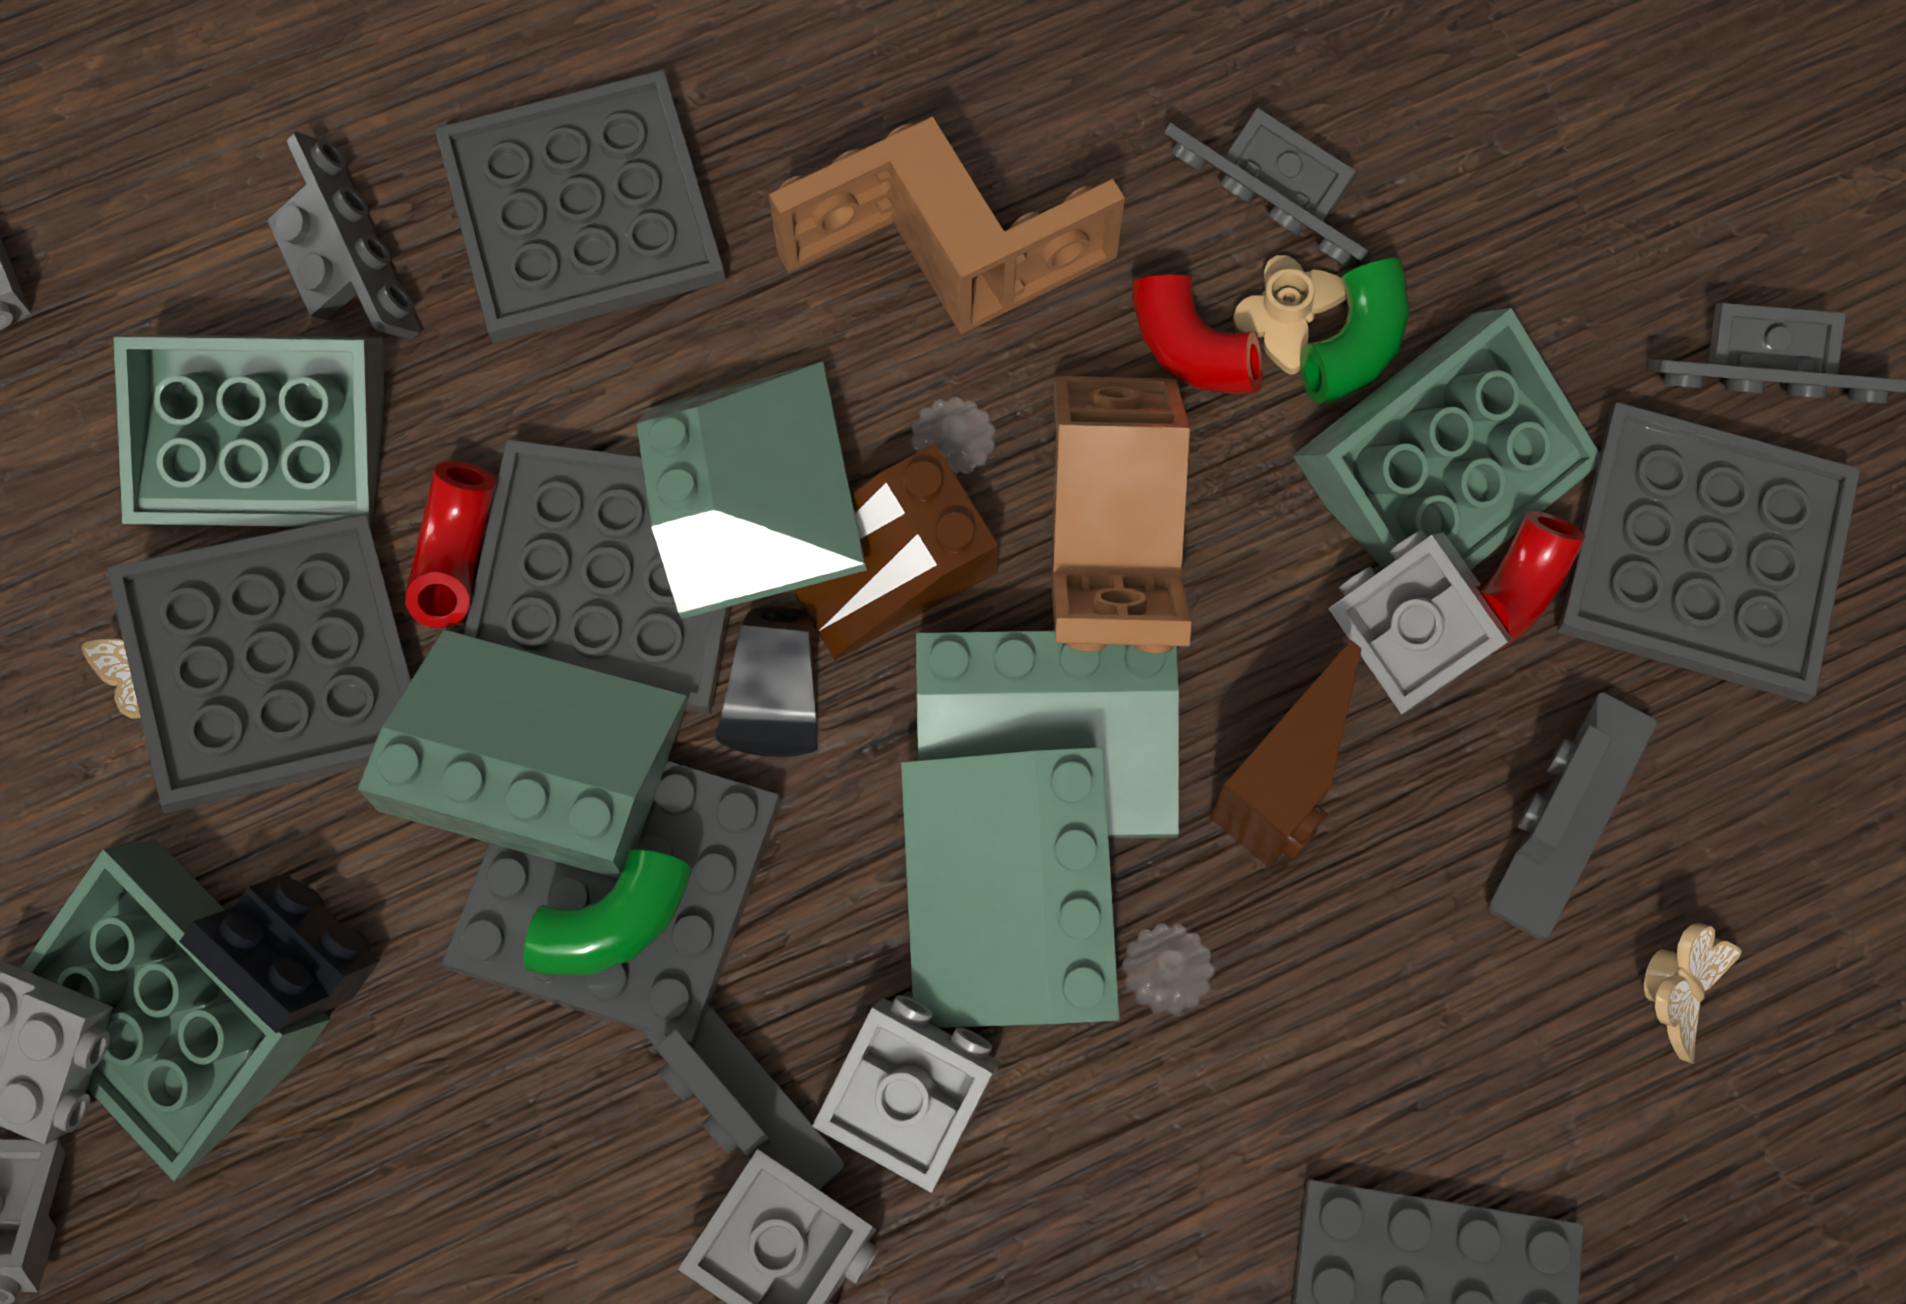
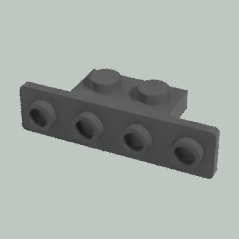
[1164,108,1373,268]
[267,131,421,340]
[1647,303,1906,403]
[1487,692,1657,940]
[640,1005,845,1191]

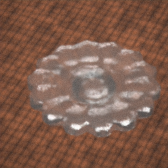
[911,397,995,475]
[1122,924,1214,1015]

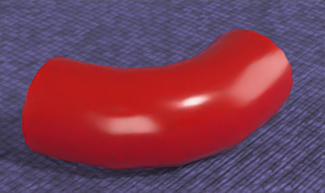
[1131,275,1263,394]
[406,461,497,629]
[1478,511,1586,653]

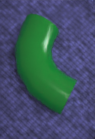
[1300,258,1409,404]
[523,850,692,976]

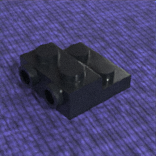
[179,874,380,1033]

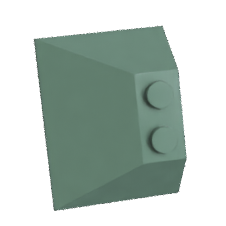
[636,362,867,619]

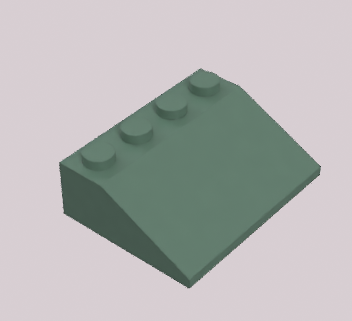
[1292,308,1600,570]
[113,334,385,527]
[358,630,688,879]
[916,631,1179,839]
[901,747,1119,1028]
[20,839,331,1182]

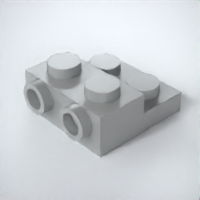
[1328,530,1513,714]
[0,960,113,1145]
[812,995,1001,1193]
[0,1139,66,1304]
[678,1149,879,1304]

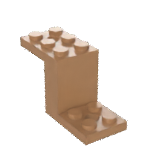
[768,116,1125,334]
[1051,376,1191,653]

